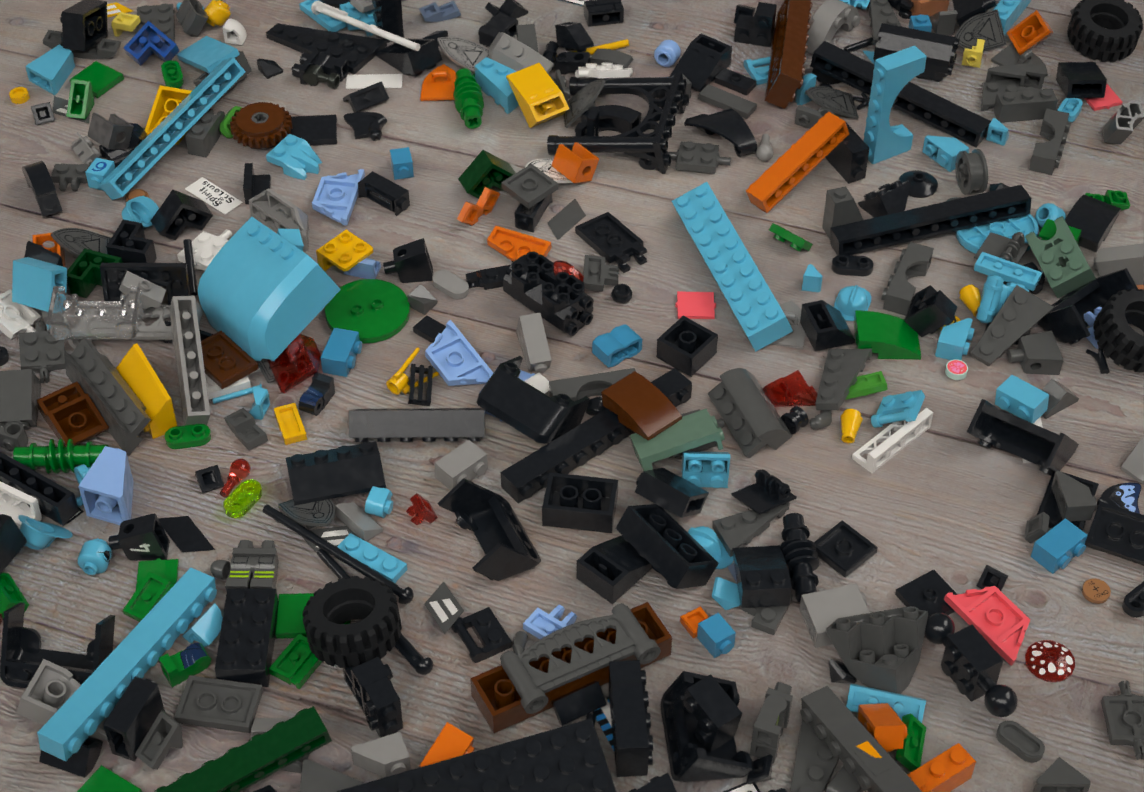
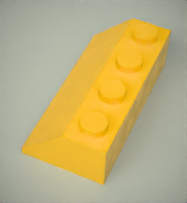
[116,343,177,439]

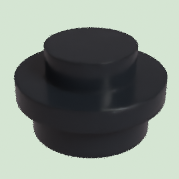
[611,284,632,303]

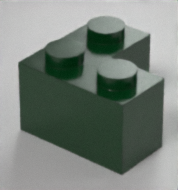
[458,150,516,199]
[67,248,122,298]

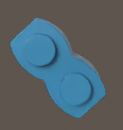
[592,324,642,367]

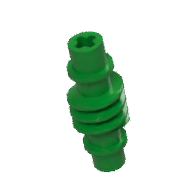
[453,68,484,129]
[13,438,109,474]

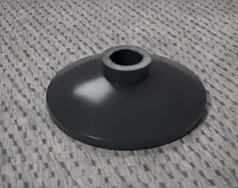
[899,170,938,198]

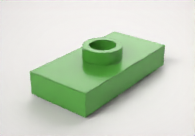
[845,371,888,400]

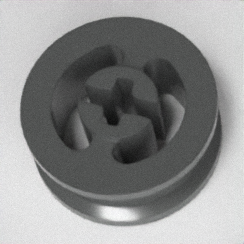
[955,149,988,195]

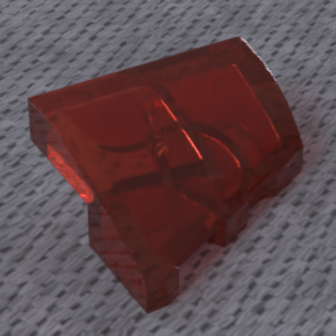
[763,370,817,407]

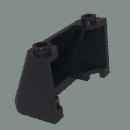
[660,671,753,782]

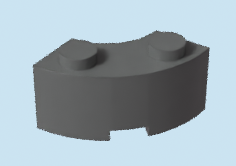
[1103,101,1144,144]

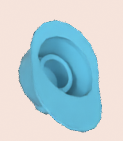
[121,196,159,229]
[834,285,872,321]
[18,515,73,550]
[688,526,734,569]

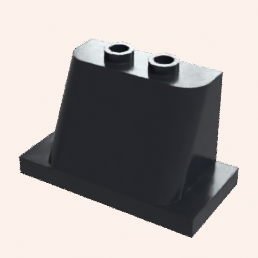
[100,263,190,305]

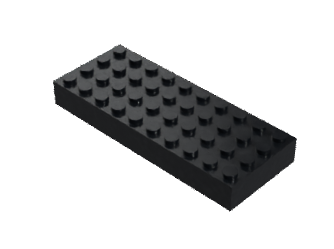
[336,718,616,792]

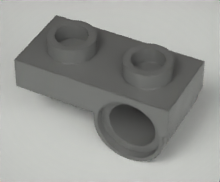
[794,105,835,129]
[0,420,28,451]

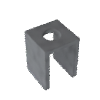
[88,113,134,150]

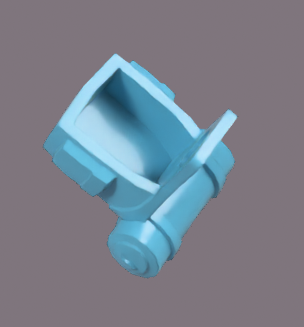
[976,275,1029,323]

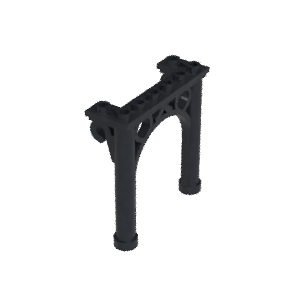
[547,71,689,174]

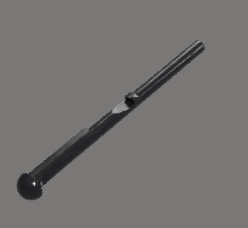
[263,504,414,604]
[317,549,433,675]

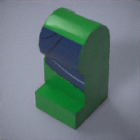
[159,643,211,688]

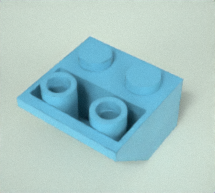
[681,451,730,488]

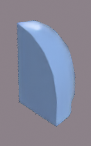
[343,258,381,279]

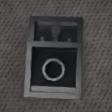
[1065,194,1121,252]

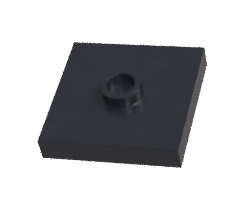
[814,520,878,578]
[895,569,957,616]

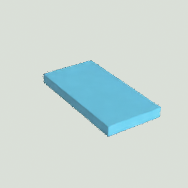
[176,36,240,73]

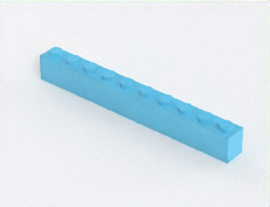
[99,57,246,200]
[37,568,217,761]

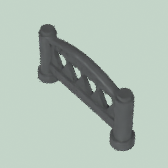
[500,603,661,714]

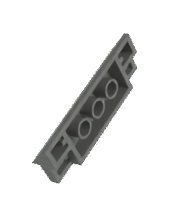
[64,338,151,456]

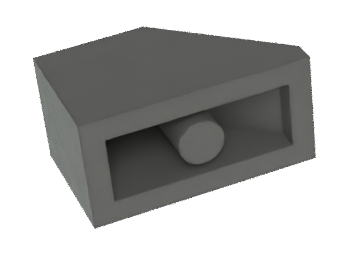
[1051,471,1097,522]

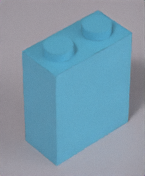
[12,257,67,313]

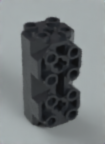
[874,23,960,82]
[503,252,594,336]

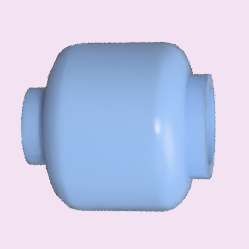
[654,40,681,67]

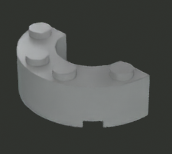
[806,0,861,55]

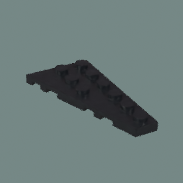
[266,23,387,74]

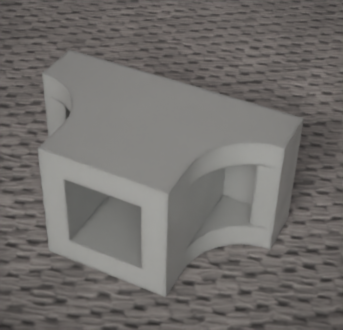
[119,271,166,314]

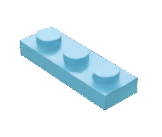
[299,0,347,32]
[974,252,1042,291]
[337,533,407,583]
[846,684,926,723]

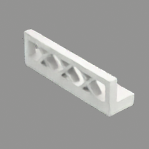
[852,408,934,474]
[0,481,42,529]

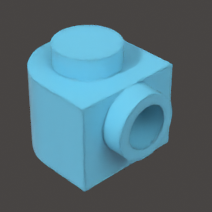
[365,486,393,518]

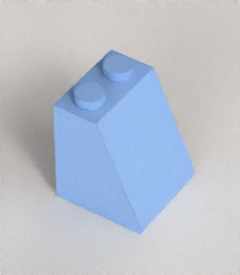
[78,446,134,525]

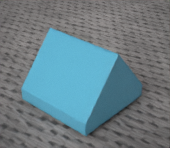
[802,264,823,292]

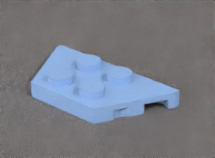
[312,169,365,226]
[425,320,493,386]

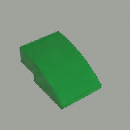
[853,310,921,360]

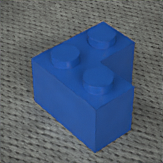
[124,21,179,66]

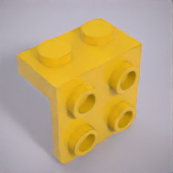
[316,230,374,271]

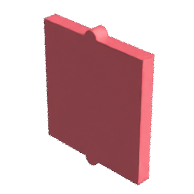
[1084,84,1122,111]
[675,291,716,319]

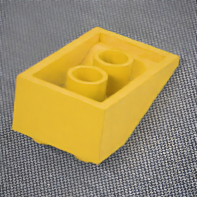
[145,85,192,145]

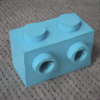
[995,375,1049,423]

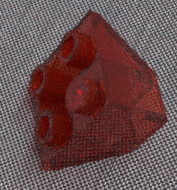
[267,334,321,393]

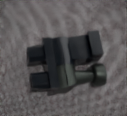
[292,50,349,89]

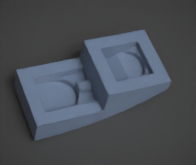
[419,0,461,22]

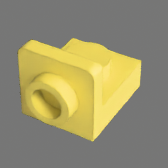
[111,12,141,37]
[962,39,985,68]

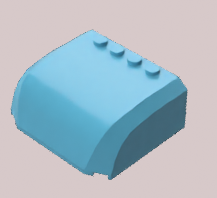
[198,217,341,361]

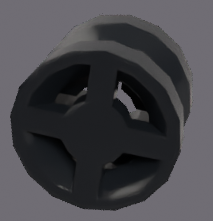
[781,406,809,434]

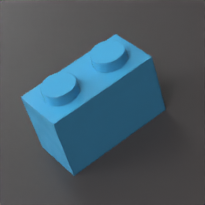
[320,328,362,377]
[1031,518,1088,574]

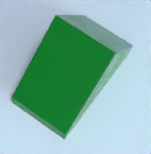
[66,79,95,120]

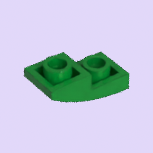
[1085,190,1130,211]

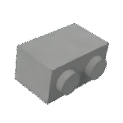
[435,440,488,490]

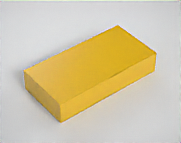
[274,403,307,445]

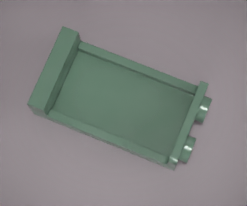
[630,409,725,471]

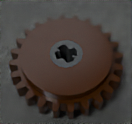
[230,102,293,149]

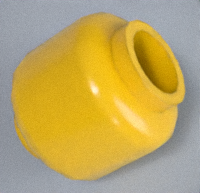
[204,0,231,27]

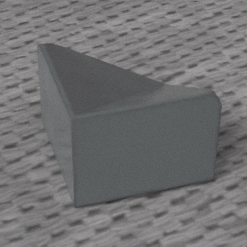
[407,285,438,315]

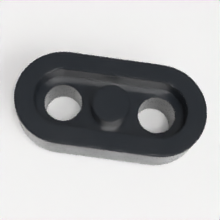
[831,255,874,276]
[1122,582,1144,618]

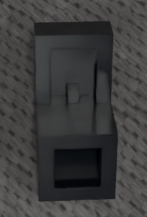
[485,0,529,19]

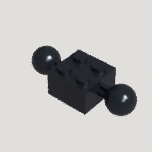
[925,613,1018,717]

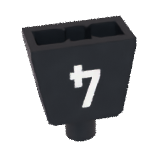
[108,513,170,561]

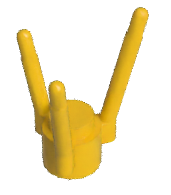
[386,347,439,395]

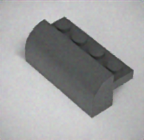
[708,368,792,458]

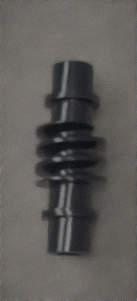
[780,513,819,602]

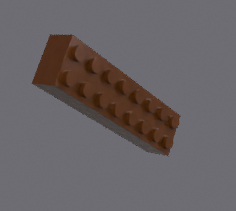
[764,0,813,109]
[470,602,672,733]

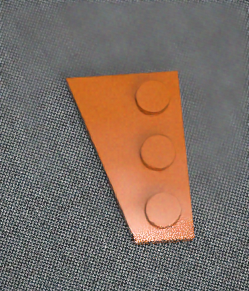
[487,226,552,262]

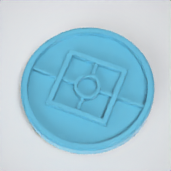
[956,214,1039,254]

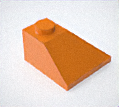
[1007,10,1053,55]

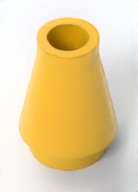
[959,284,981,317]
[840,409,863,443]

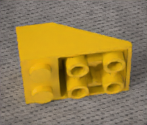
[506,63,569,128]

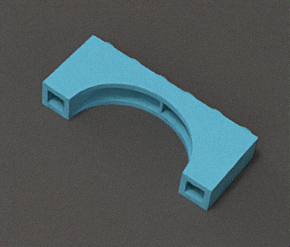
[864,46,927,164]

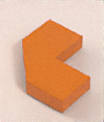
[457,187,500,225]

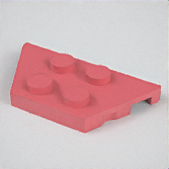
[944,586,1030,666]

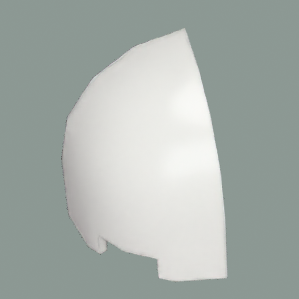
[223,18,247,45]

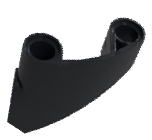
[684,108,757,157]

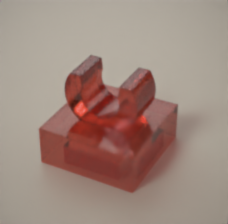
[406,493,438,525]

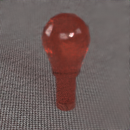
[220,459,251,498]

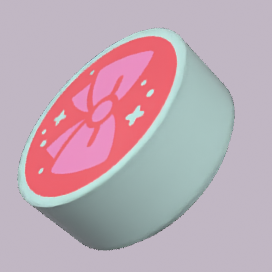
[945,359,968,380]

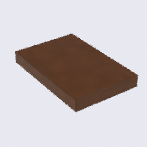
[201,331,259,389]

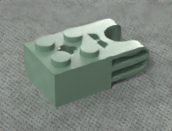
[1025,216,1096,298]

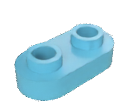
[1057,98,1083,122]

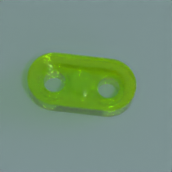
[223,479,262,518]

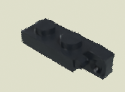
[466,265,512,290]

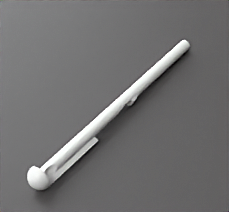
[311,1,420,51]

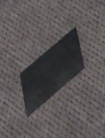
[158,516,215,553]

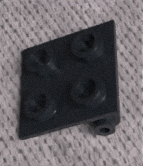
[731,469,797,514]

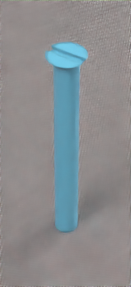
[212,383,262,404]

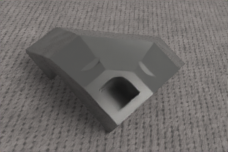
[826,606,928,694]

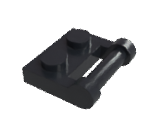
[451,607,512,663]

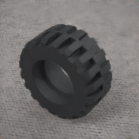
[1067,0,1143,62]
[1093,289,1144,372]
[303,576,402,668]

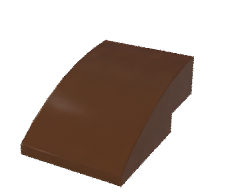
[601,371,682,441]
[36,381,109,446]

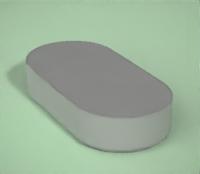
[432,270,469,299]

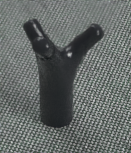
[853,92,870,110]
[1086,347,1110,374]

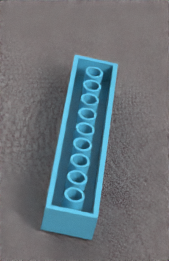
[672,182,793,352]

